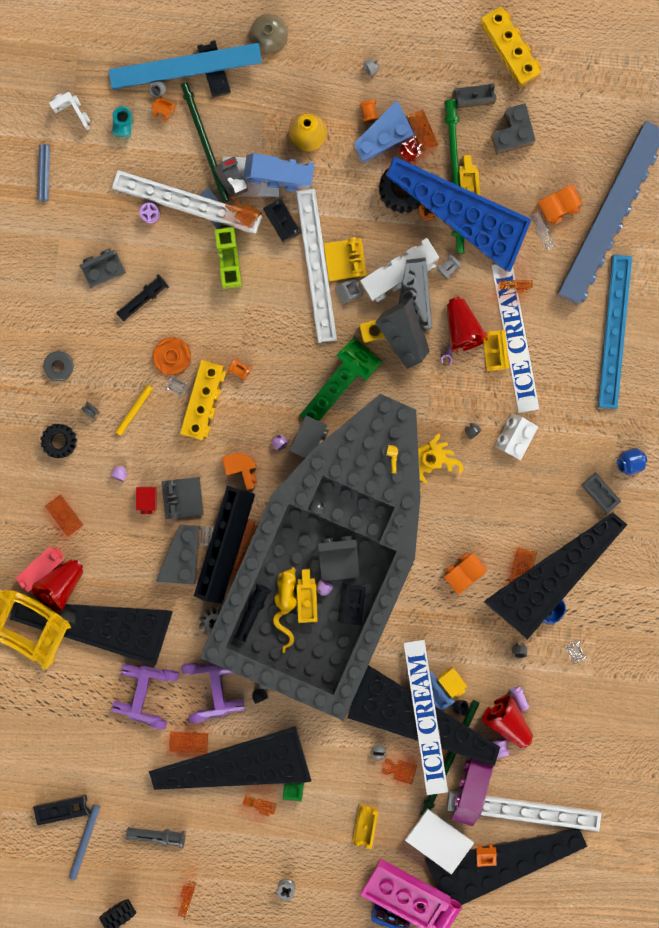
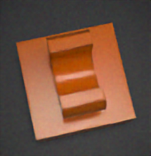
[151,97,177,122]
[476,843,497,867]

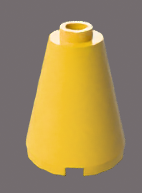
[289,113,327,152]

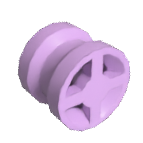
[139,202,160,224]
[490,738,510,758]

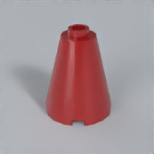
[446,297,488,353]
[31,560,83,613]
[482,695,533,748]

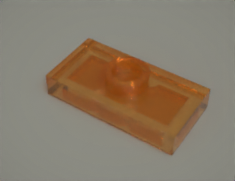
[406,110,438,152]
[45,495,84,537]
[508,547,537,584]
[169,731,209,753]

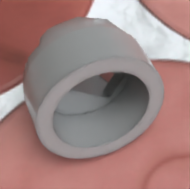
[363,59,379,76]
[149,81,166,98]
[371,744,386,761]

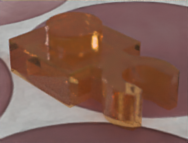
[225,196,262,229]
[498,280,533,293]
[382,759,417,785]
[243,795,277,816]
[178,880,196,918]

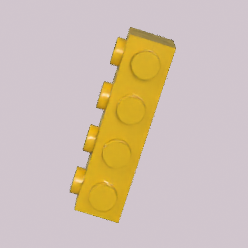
[480,6,542,88]
[180,360,227,440]

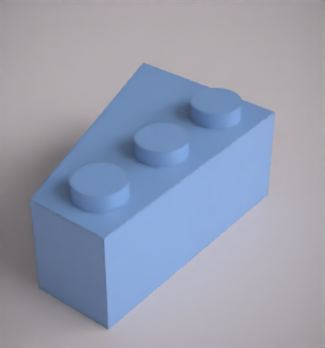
[354,101,414,165]
[243,153,314,192]

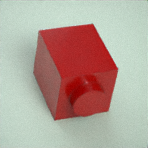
[136,487,157,514]

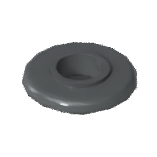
[43,351,74,381]

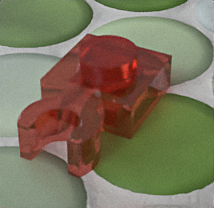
[398,136,423,164]

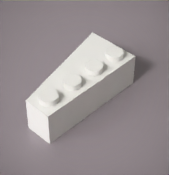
[360,238,439,303]

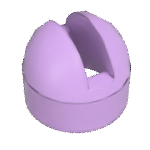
[272,435,289,451]
[110,466,127,482]
[316,579,333,596]

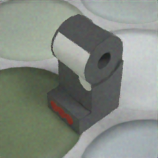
[214,156,248,198]

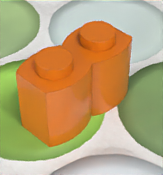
[537,184,583,225]
[442,552,488,595]

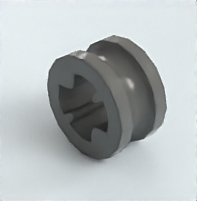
[81,401,100,419]

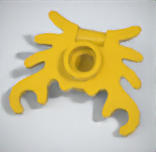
[418,433,463,492]

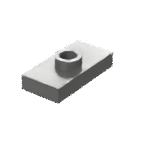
[581,472,621,514]

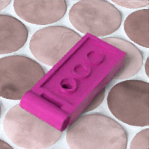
[361,858,462,928]

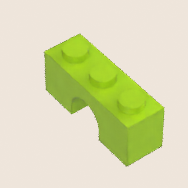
[215,227,243,290]

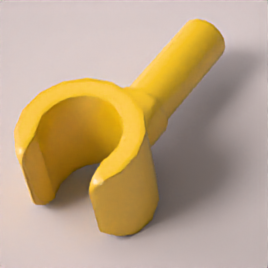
[386,445,398,473]

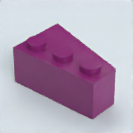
[451,758,494,827]

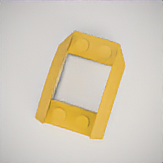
[0,590,71,670]

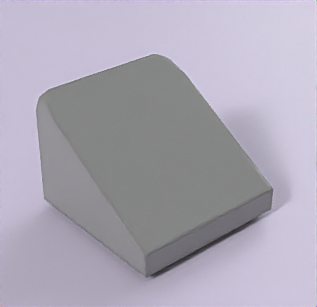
[335,278,364,305]

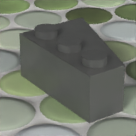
[375,297,430,369]
[156,524,200,584]

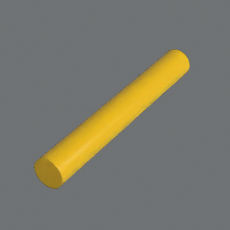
[115,384,153,436]

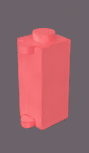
[15,546,65,592]

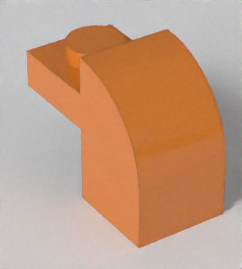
[222,453,257,490]

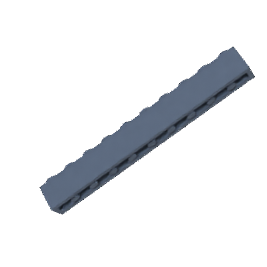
[557,121,659,305]

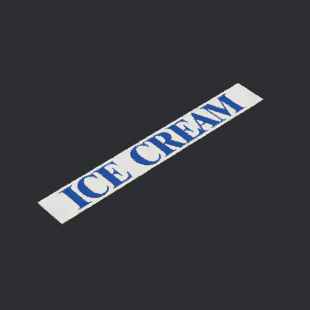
[491,264,539,413]
[404,640,448,795]

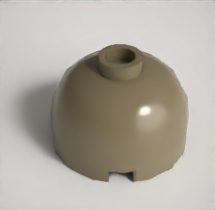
[250,14,288,54]

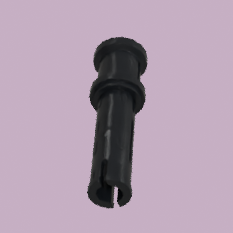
[116,274,169,322]
[234,583,272,642]

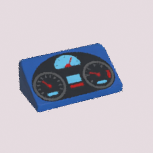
[371,903,410,928]

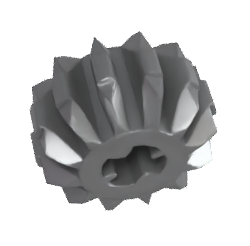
[199,607,221,636]

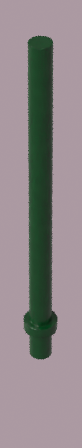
[181,82,230,203]
[420,700,480,815]

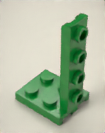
[299,337,383,421]

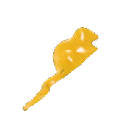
[273,567,297,653]

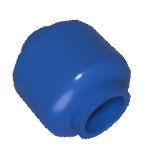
[617,448,647,476]

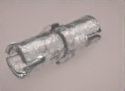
[530,211,556,252]

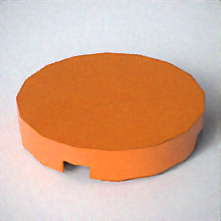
[153,337,191,375]

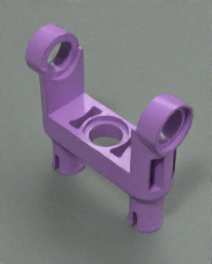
[181,662,245,723]
[111,663,179,729]

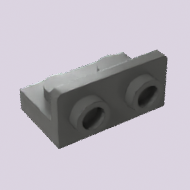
[79,249,126,288]

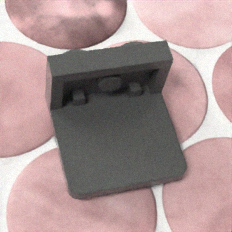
[318,536,360,581]

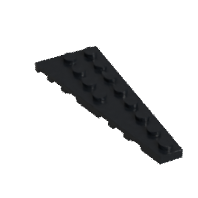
[484,512,628,640]
[347,665,500,766]
[149,726,312,790]

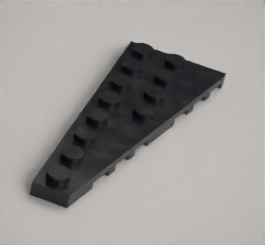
[9,602,173,666]
[425,828,588,905]

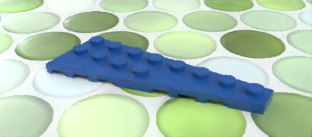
[386,157,532,272]

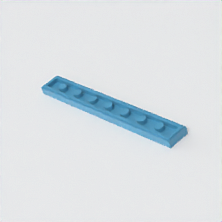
[109,43,262,90]
[597,255,632,409]

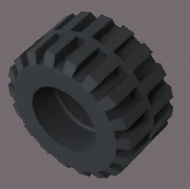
[379,162,421,214]

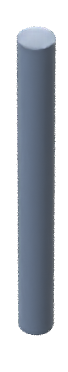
[69,804,100,880]

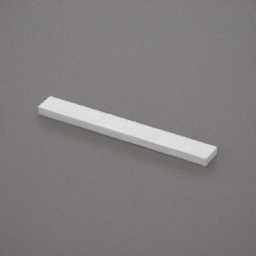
[112,170,262,235]
[296,189,337,343]
[447,790,602,832]

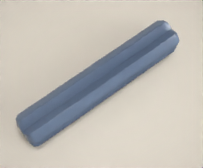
[37,144,50,202]

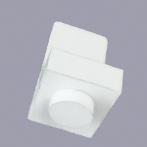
[49,92,91,130]

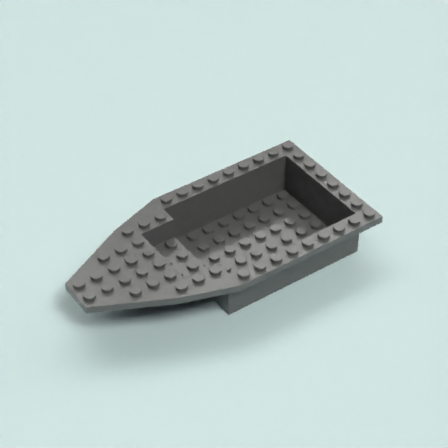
[200,394,421,721]

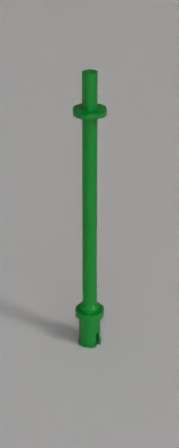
[444,99,465,254]

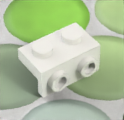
[495,413,538,460]

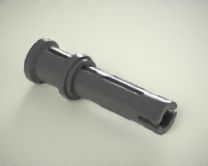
[126,827,186,849]

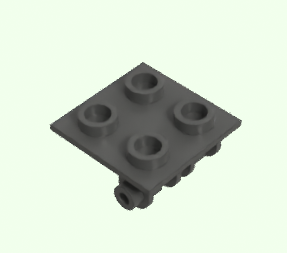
[161,477,204,519]

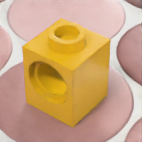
[359,320,386,344]
[437,666,467,698]

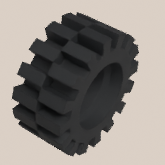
[40,424,77,458]
[99,899,136,928]

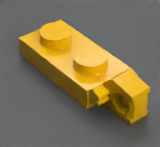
[459,155,481,196]
[297,569,318,623]

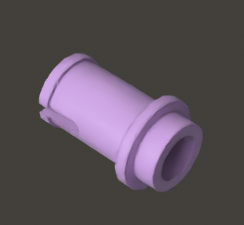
[510,686,530,712]

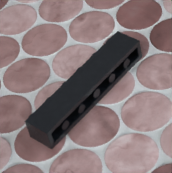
[194,486,255,604]

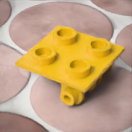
[324,238,367,281]

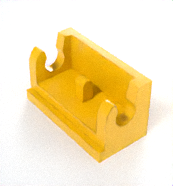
[483,330,509,371]
[352,804,379,849]

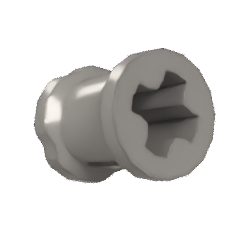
[436,254,462,280]
[277,879,295,901]

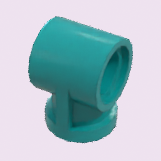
[112,106,134,138]

